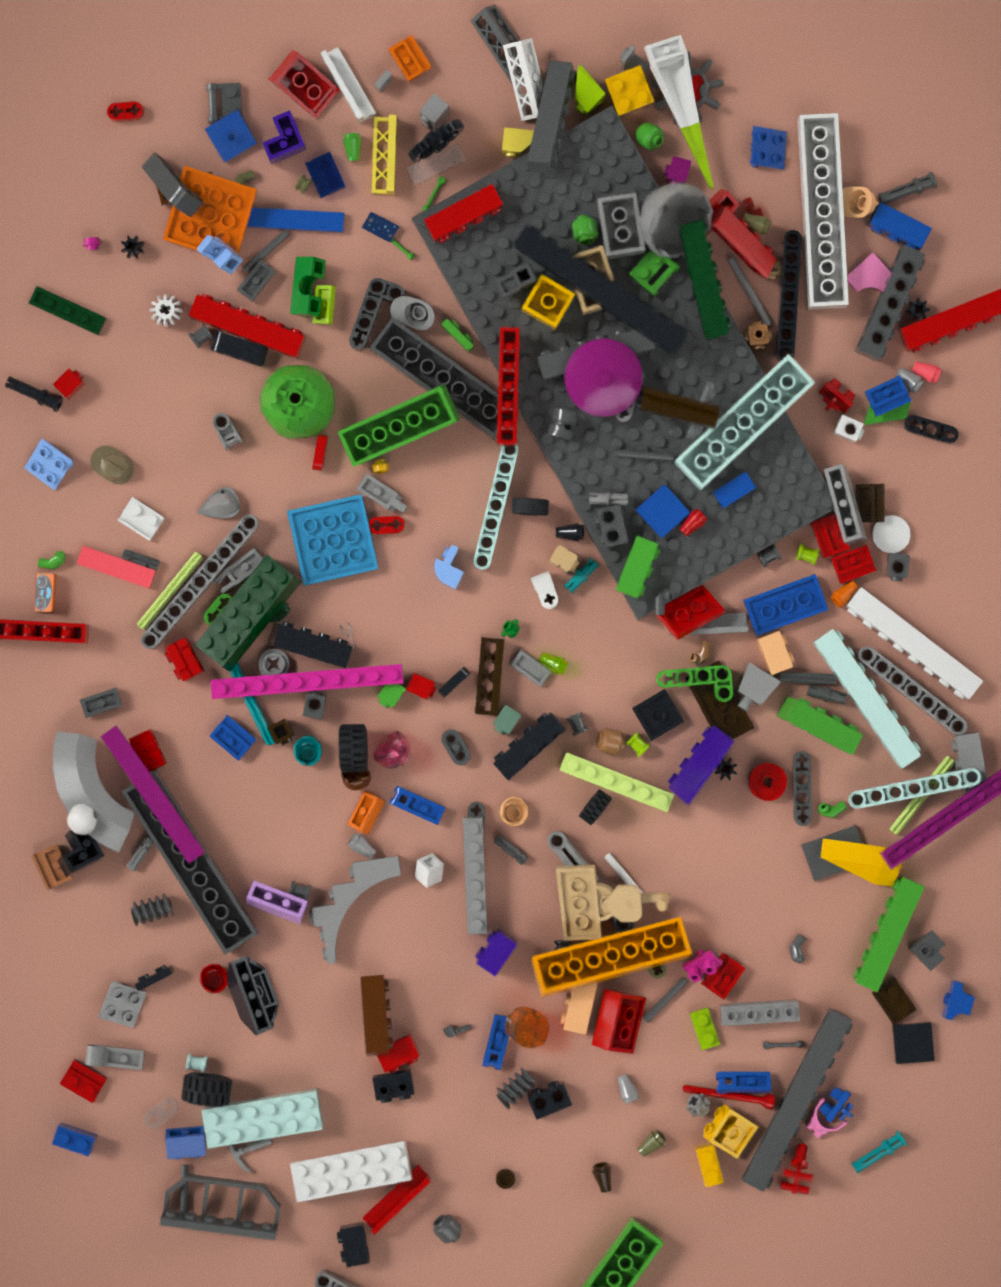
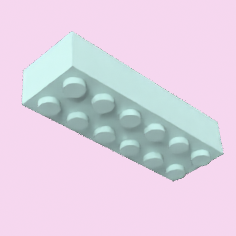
[201,1088,324,1148]

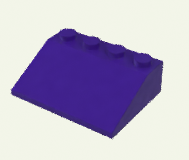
[668,725,734,805]

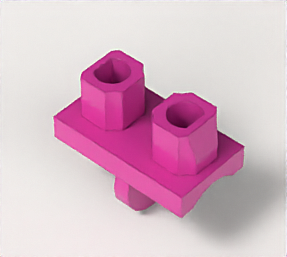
[683,950,722,983]

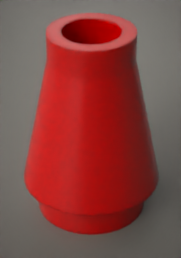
[679,508,708,537]

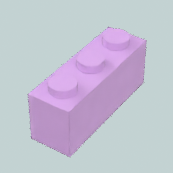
[246,881,308,925]

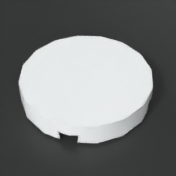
[872,515,911,554]

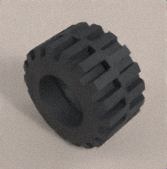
[338,724,368,773]
[181,1073,232,1107]

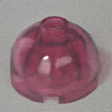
[373,730,410,769]

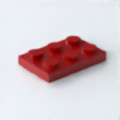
[656,584,725,640]

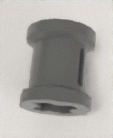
[188,324,214,348]
[756,544,782,568]
[566,712,589,736]
[289,881,311,901]

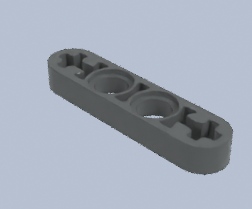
[792,751,812,826]

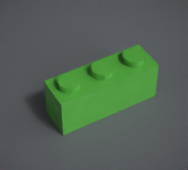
[615,536,660,599]

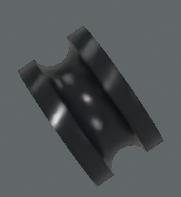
[554,940,571,951]

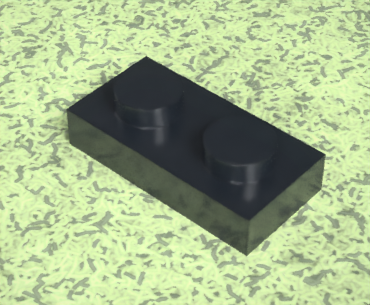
[134,965,174,991]

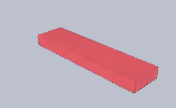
[77,546,156,589]

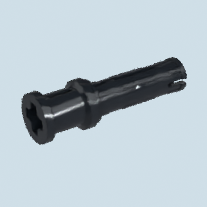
[5,376,63,413]

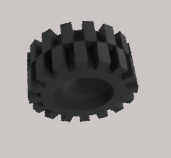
[579,789,612,825]

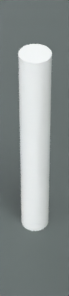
[604,853,643,893]

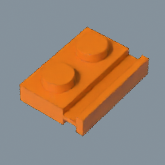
[388,34,432,83]

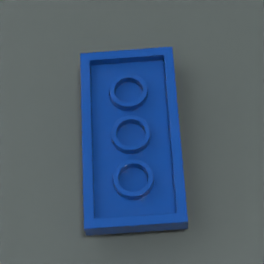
[743,574,829,636]

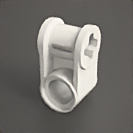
[531,571,558,609]

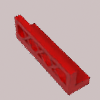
[362,1164,431,1235]

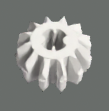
[149,294,183,327]

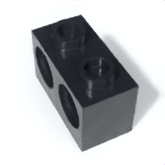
[528,1080,572,1120]

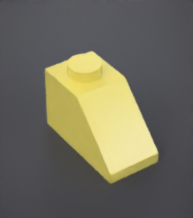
[502,127,534,158]

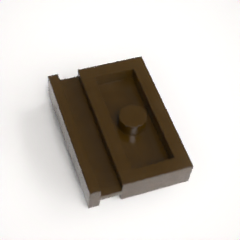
[856,483,885,523]
[872,977,917,1025]

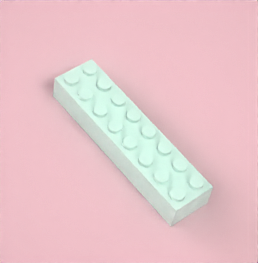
[674,354,815,490]

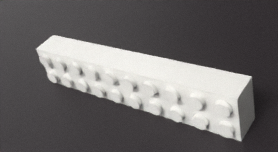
[797,113,849,310]

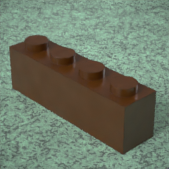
[360,975,393,1056]

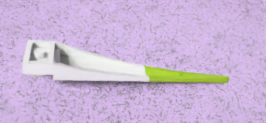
[644,35,714,190]

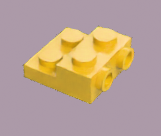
[703,1104,758,1159]

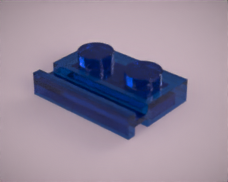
[305,152,346,199]

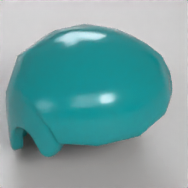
[293,736,322,766]

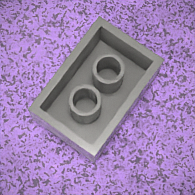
[597,193,645,260]

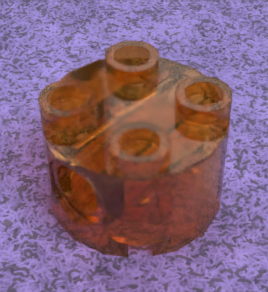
[505,1006,549,1049]

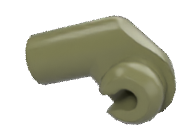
[234,170,256,184]

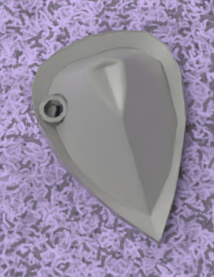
[197,487,240,519]

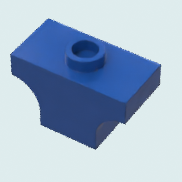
[942,979,975,1020]

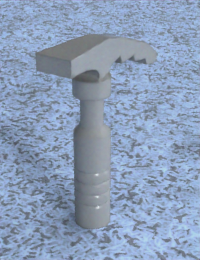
[228,1138,272,1173]

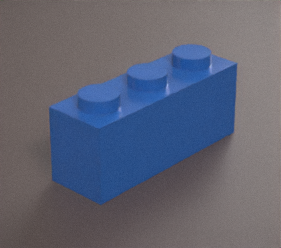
[868,202,932,251]

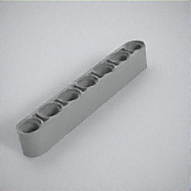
[857,647,967,735]

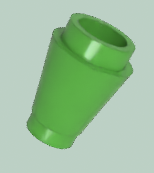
[342,133,361,161]

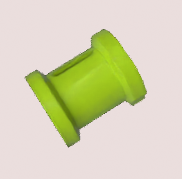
[795,544,819,565]
[625,732,651,757]

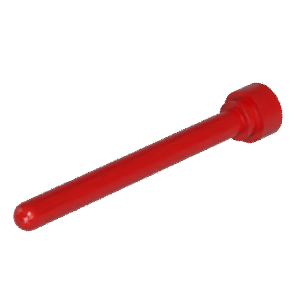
[682,1085,775,1110]

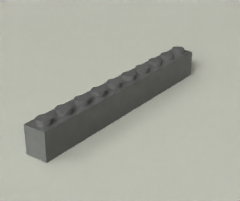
[741,1007,853,1192]

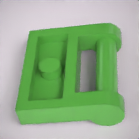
[629,250,680,297]

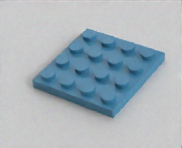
[287,494,379,586]

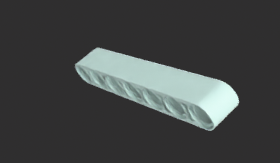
[474,445,518,570]
[849,768,981,809]

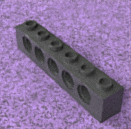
[854,245,925,361]

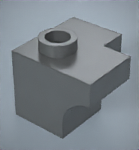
[908,930,945,971]

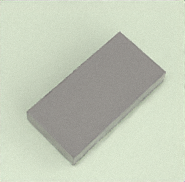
[510,650,552,687]

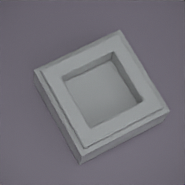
[374,70,392,92]

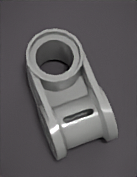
[213,413,243,451]

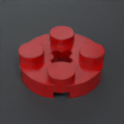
[748,763,787,801]

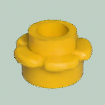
[371,459,390,474]

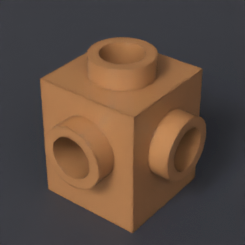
[744,322,772,350]

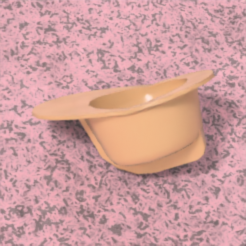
[842,186,879,218]

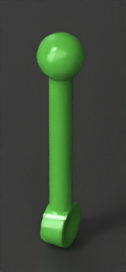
[422,176,445,211]
[391,239,414,260]

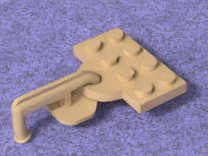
[556,865,670,941]

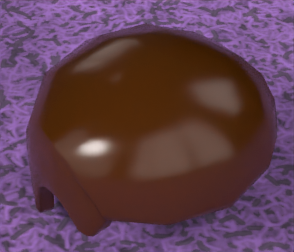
[341,768,372,791]

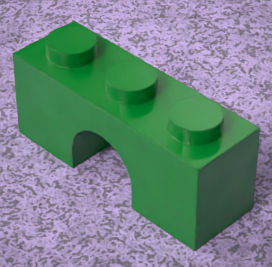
[290,256,326,317]

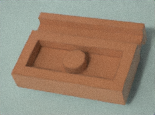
[31,844,73,890]

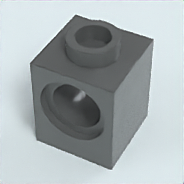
[886,553,910,582]
[303,691,327,719]

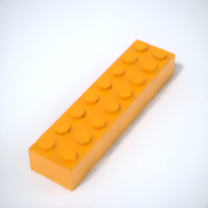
[531,917,692,998]

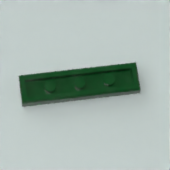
[29,286,107,336]

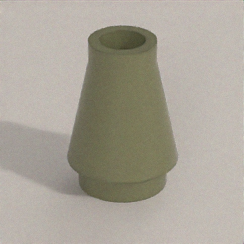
[743,213,772,235]
[637,1129,666,1157]

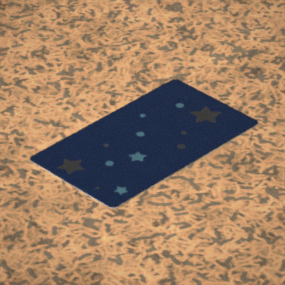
[362,212,399,243]

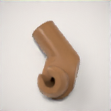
[688,640,712,665]

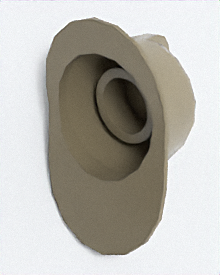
[90,446,134,484]

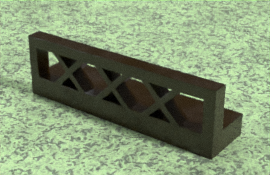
[640,387,721,430]
[475,637,504,716]

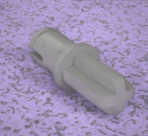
[589,491,628,507]

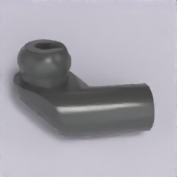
[655,589,675,615]
[789,934,806,964]

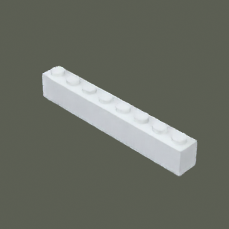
[845,587,983,700]

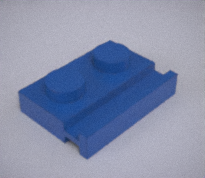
[864,376,912,417]
[209,715,257,761]

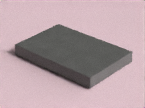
[801,825,862,881]

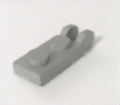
[213,548,263,594]

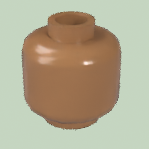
[595,728,625,755]

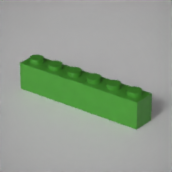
[853,876,924,992]

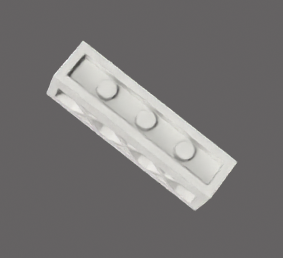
[503,38,544,121]
[321,47,376,124]

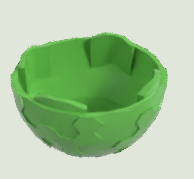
[260,365,335,439]

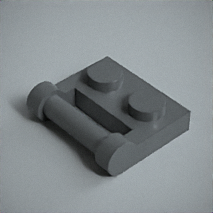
[206,83,242,124]

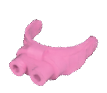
[805,1098,847,1139]

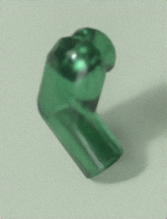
[269,602,291,623]

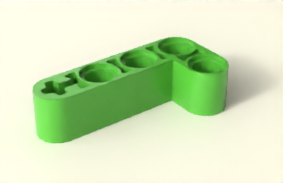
[655,665,733,702]

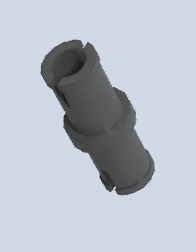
[807,684,847,705]

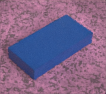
[713,472,756,509]

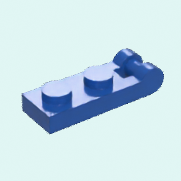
[389,786,446,825]
[482,1014,513,1071]
[716,1072,771,1094]

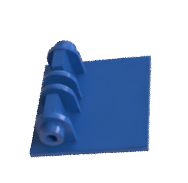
[749,126,787,170]

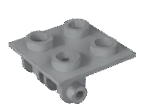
[98,981,147,1028]

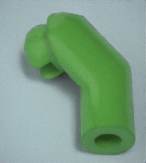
[38,551,66,570]
[818,801,847,818]

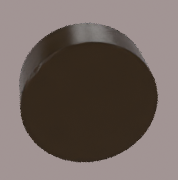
[496,1169,515,1189]

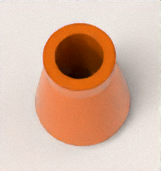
[830,580,859,608]

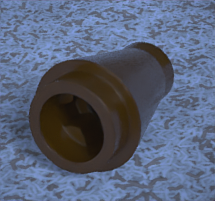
[592,1162,612,1193]

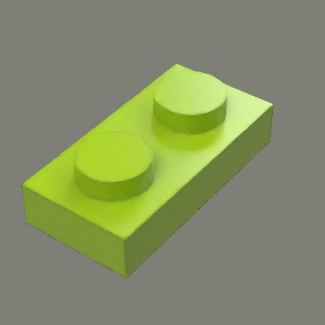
[312,285,336,325]
[689,1007,720,1050]

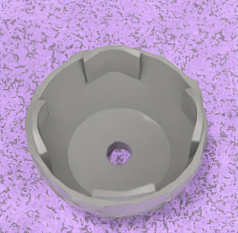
[640,183,713,258]

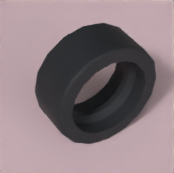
[512,498,549,516]

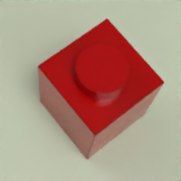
[53,369,85,400]
[406,673,437,700]

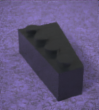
[267,621,352,669]
[493,712,566,781]

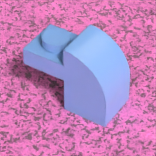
[197,234,243,275]
[434,545,464,590]

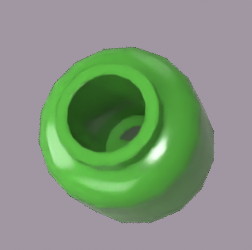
[635,122,664,151]
[572,215,598,245]

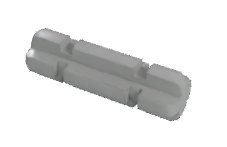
[127,836,154,871]

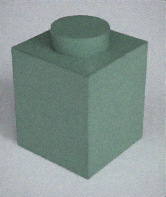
[493,705,521,735]

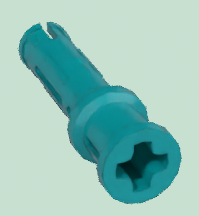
[851,1130,908,1174]

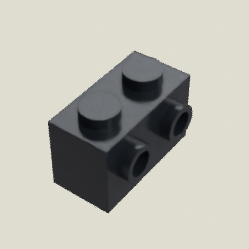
[372,1069,415,1103]
[337,1222,370,1268]

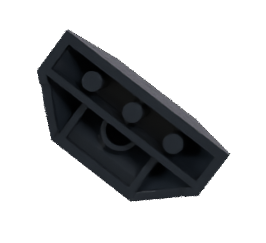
[227,956,279,1036]

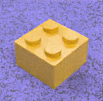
[604,64,654,116]
[522,275,575,330]

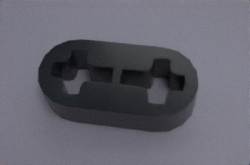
[438,666,470,698]

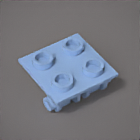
[24,438,74,491]

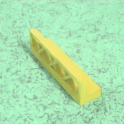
[372,115,397,195]

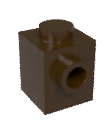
[268,718,295,746]

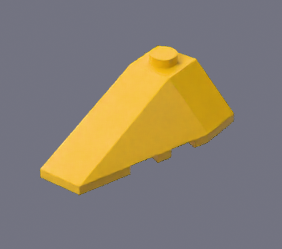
[820,839,901,887]

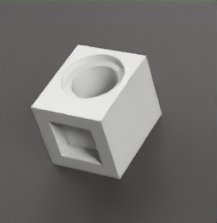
[833,415,865,443]

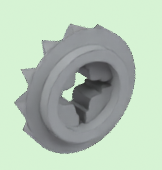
[258,649,289,675]

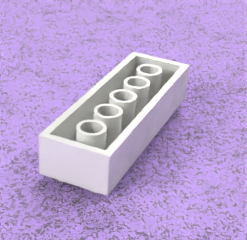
[290,1141,413,1202]

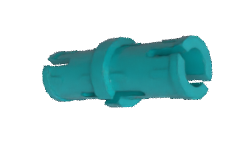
[564,558,599,594]

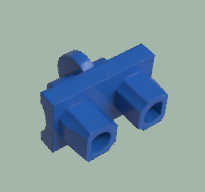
[820,1087,854,1123]

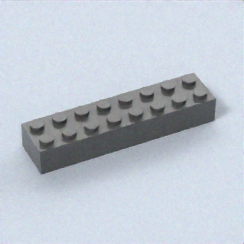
[370,317,498,440]

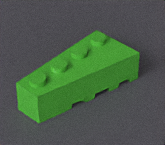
[776,696,863,755]

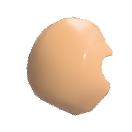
[499,796,528,827]

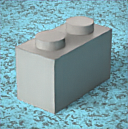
[419,94,450,130]

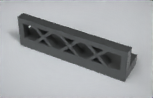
[471,5,522,83]

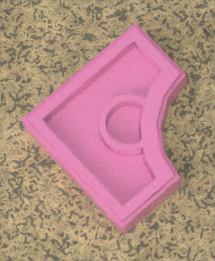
[847,253,898,293]

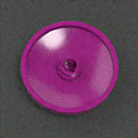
[565,338,642,416]

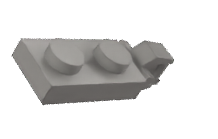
[356,473,408,513]

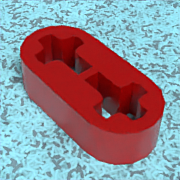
[107,101,144,122]
[312,434,328,471]
[369,516,405,535]

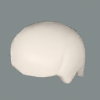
[67,804,97,835]

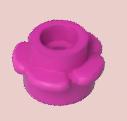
[83,237,102,250]

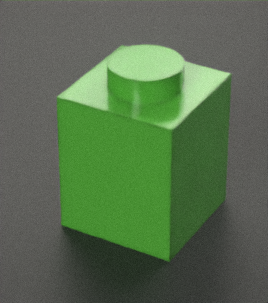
[377,684,406,709]

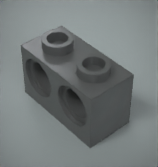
[594,504,628,548]

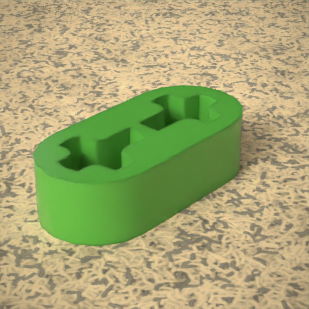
[204,594,232,625]

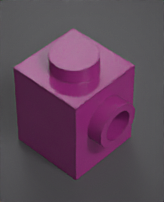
[664,156,691,184]

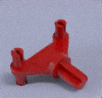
[780,1143,813,1195]

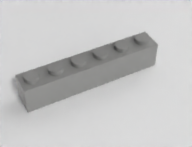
[463,816,488,934]

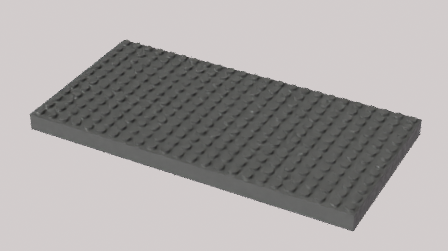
[412,106,835,620]

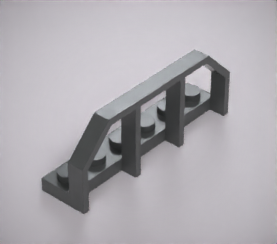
[160,1174,281,1240]

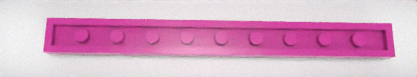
[211,664,404,699]

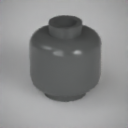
[433,1214,462,1244]

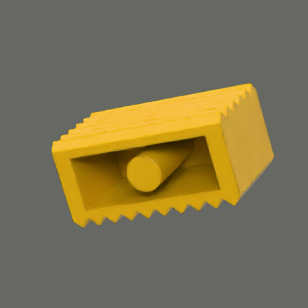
[695,1142,724,1187]

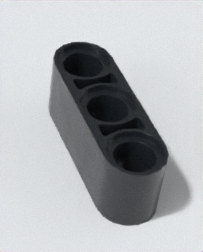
[210,331,269,367]

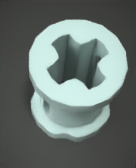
[186,1053,208,1073]

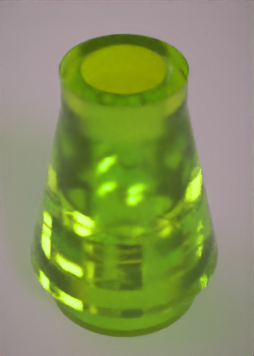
[539,652,569,676]

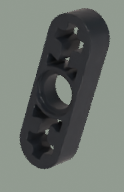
[903,415,959,444]

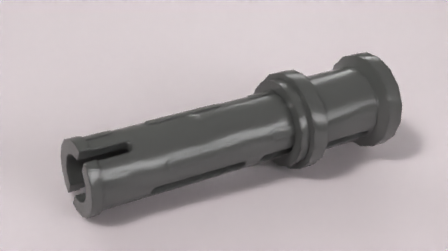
[878,171,937,204]

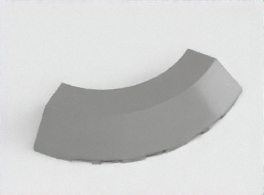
[52,732,135,853]

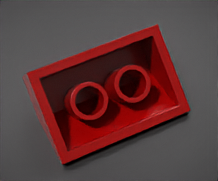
[592,989,646,1054]

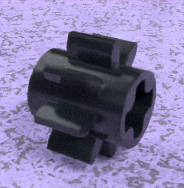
[121,235,144,259]
[905,298,930,322]
[714,758,737,780]

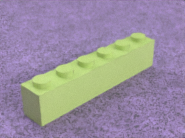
[559,752,674,812]

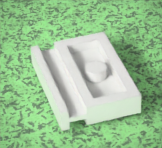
[118,497,165,541]

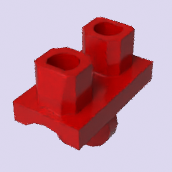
[818,378,856,414]

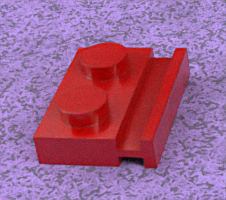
[810,514,850,559]
[830,545,877,584]
[701,952,746,1000]
[60,1059,108,1103]

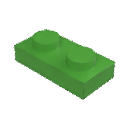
[441,319,474,353]

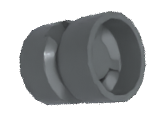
[547,408,578,441]

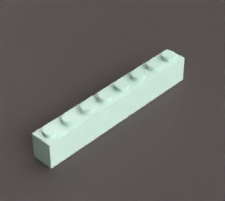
[812,629,921,769]

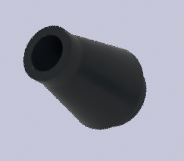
[556,523,584,542]

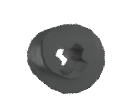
[131,893,174,926]
[496,1067,538,1110]

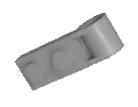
[85,1044,145,1070]

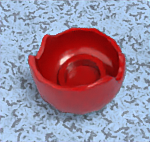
[199,964,228,994]

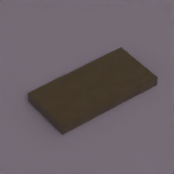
[685,660,754,739]

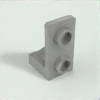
[620,44,650,73]

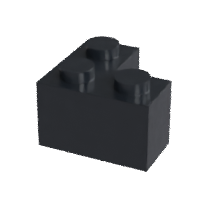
[57,830,104,878]

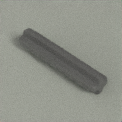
[779,672,836,684]

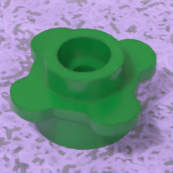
[501,619,520,638]

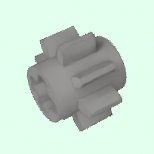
[686,1093,711,1118]

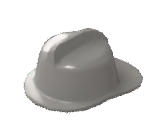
[390,296,435,330]

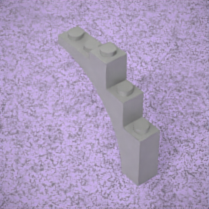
[309,855,401,964]

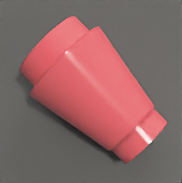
[912,361,942,384]

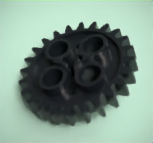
[408,119,464,163]

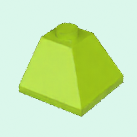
[574,65,606,116]

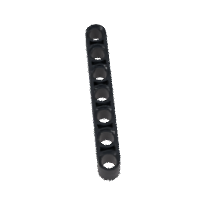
[775,230,802,363]

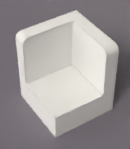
[415,853,444,888]

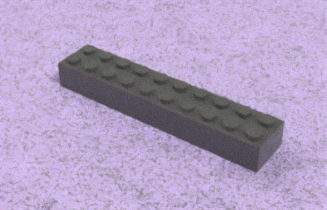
[122,770,259,955]

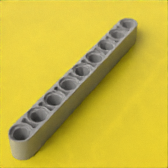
[141,515,260,649]

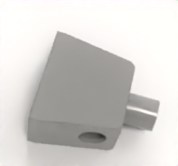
[736,663,781,712]

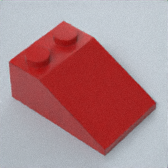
[268,50,340,119]

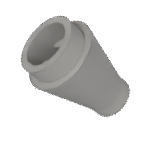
[896,367,925,394]
[347,833,376,859]
[617,1074,639,1104]

